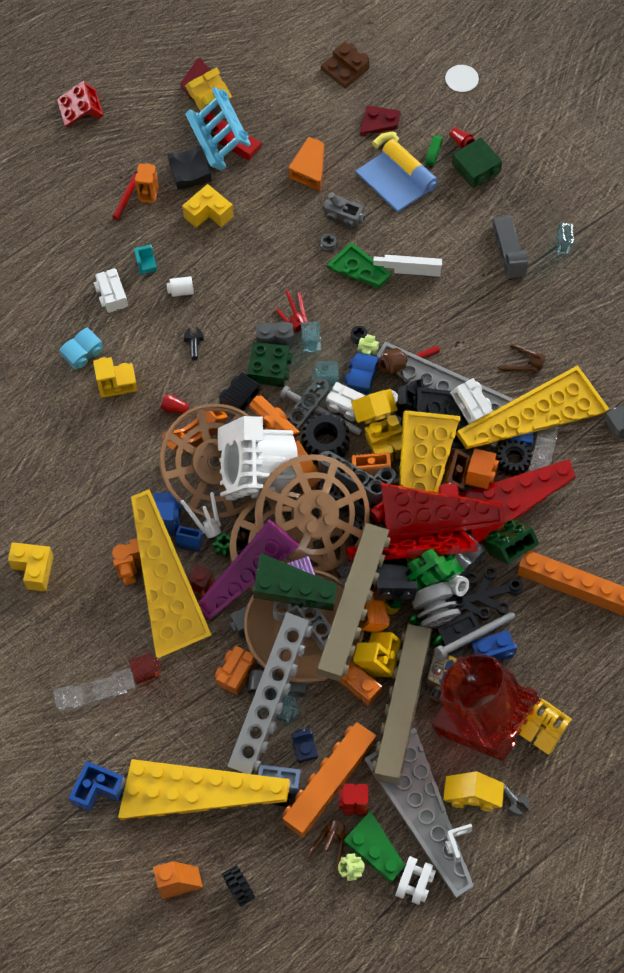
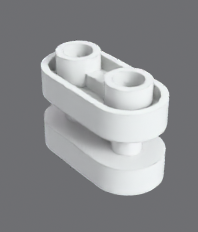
[395,856,436,905]

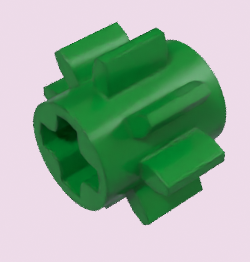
[212,532,237,558]

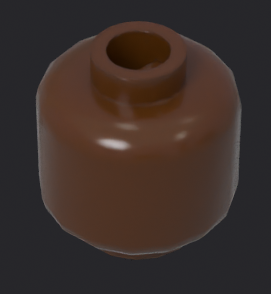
[379,348,408,375]

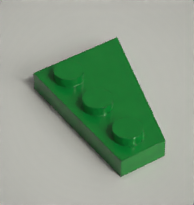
[327,242,391,288]
[343,811,405,883]

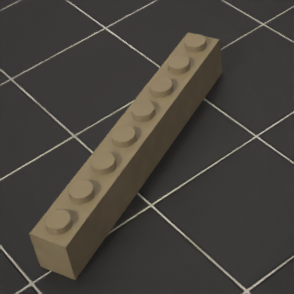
[317,523,391,682]
[372,624,432,785]

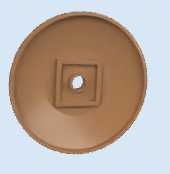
[244,569,364,683]

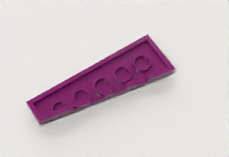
[198,519,299,619]

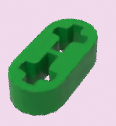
[425,135,443,166]

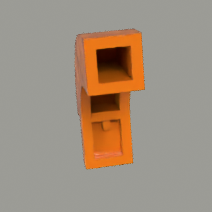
[162,411,228,453]

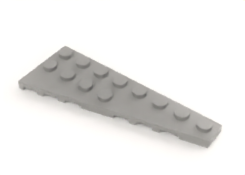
[377,341,515,449]
[364,727,474,899]

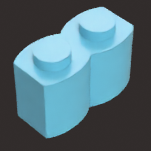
[59,327,103,370]

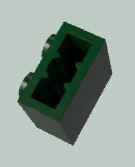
[452,137,502,188]
[247,342,293,387]
[482,519,539,564]

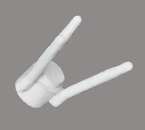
[181,492,221,538]

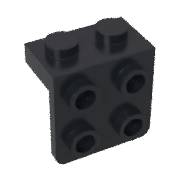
[373,564,418,601]

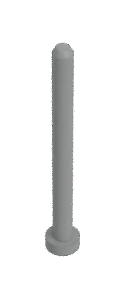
[280,386,362,435]
[434,612,515,661]

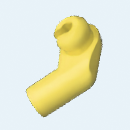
[372,131,399,148]

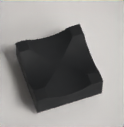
[167,145,211,190]

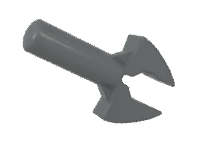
[502,782,529,817]

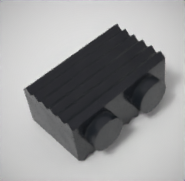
[219,372,261,416]

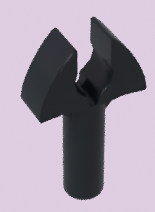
[184,327,204,360]

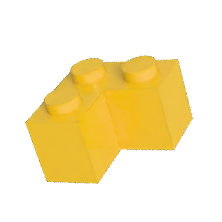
[182,184,234,228]
[93,357,138,398]
[351,389,398,424]
[8,542,53,592]
[353,632,401,677]
[443,771,504,812]

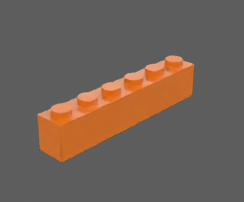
[517,550,624,616]
[282,722,377,838]

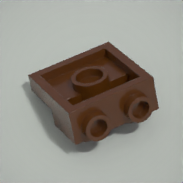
[321,41,369,89]

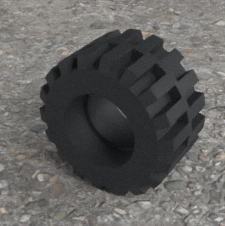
[302,413,350,464]

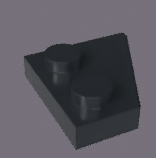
[397,379,424,411]
[436,611,480,659]

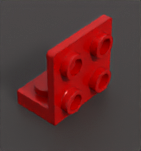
[57,81,104,127]

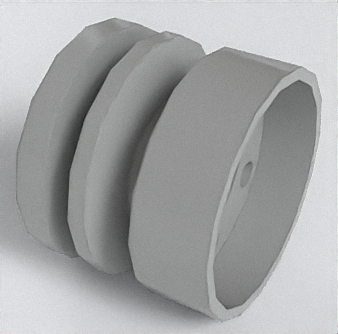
[411,582,460,628]

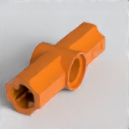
[249,395,300,440]

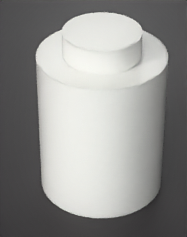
[167,276,194,297]
[448,575,469,596]

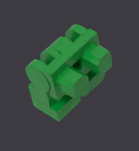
[408,549,464,591]

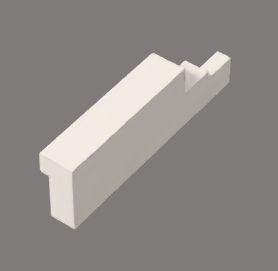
[373,255,442,277]

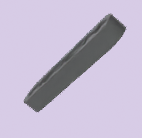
[287,378,330,431]

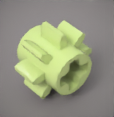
[358,334,379,356]
[338,853,364,881]

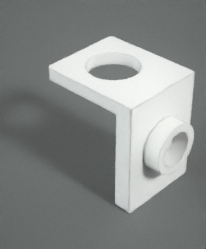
[445,824,472,863]

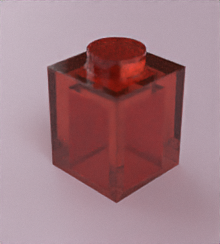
[187,563,215,596]
[128,652,161,685]

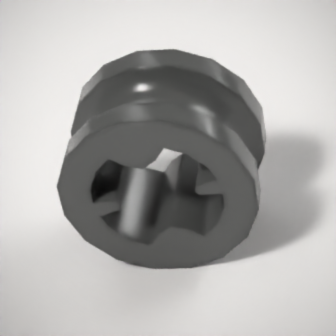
[320,233,337,251]

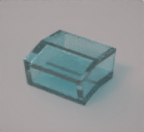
[556,222,574,254]

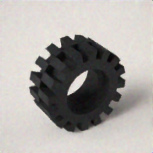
[497,440,532,477]
[222,865,255,907]

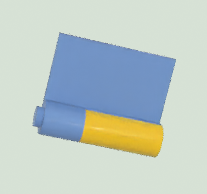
[355,139,438,212]

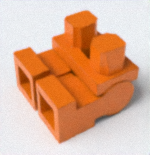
[112,538,141,586]

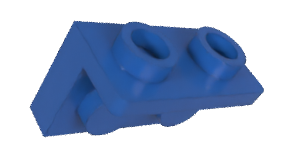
[470,630,517,666]

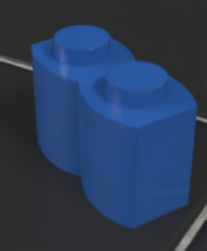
[345,353,378,395]

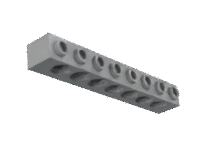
[228,612,313,775]

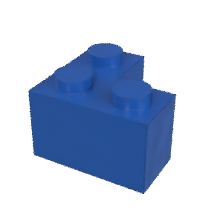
[153,493,182,536]
[68,761,126,812]

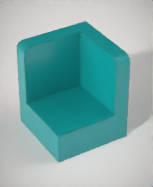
[134,245,157,275]

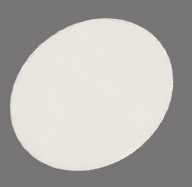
[445,65,479,92]

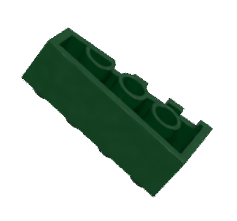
[253,553,337,611]

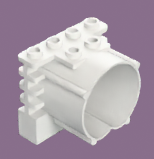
[218,416,298,500]

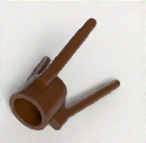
[499,343,546,372]
[306,820,347,876]

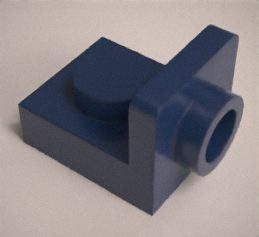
[292,729,318,763]

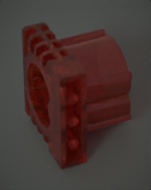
[431,654,540,762]

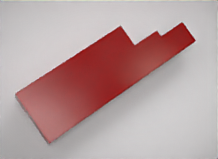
[204,113,261,161]

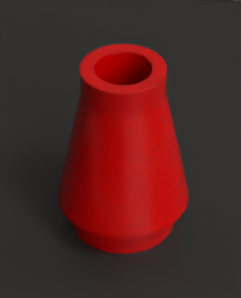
[449,127,475,149]
[161,394,190,414]

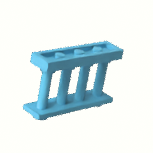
[185,87,251,171]

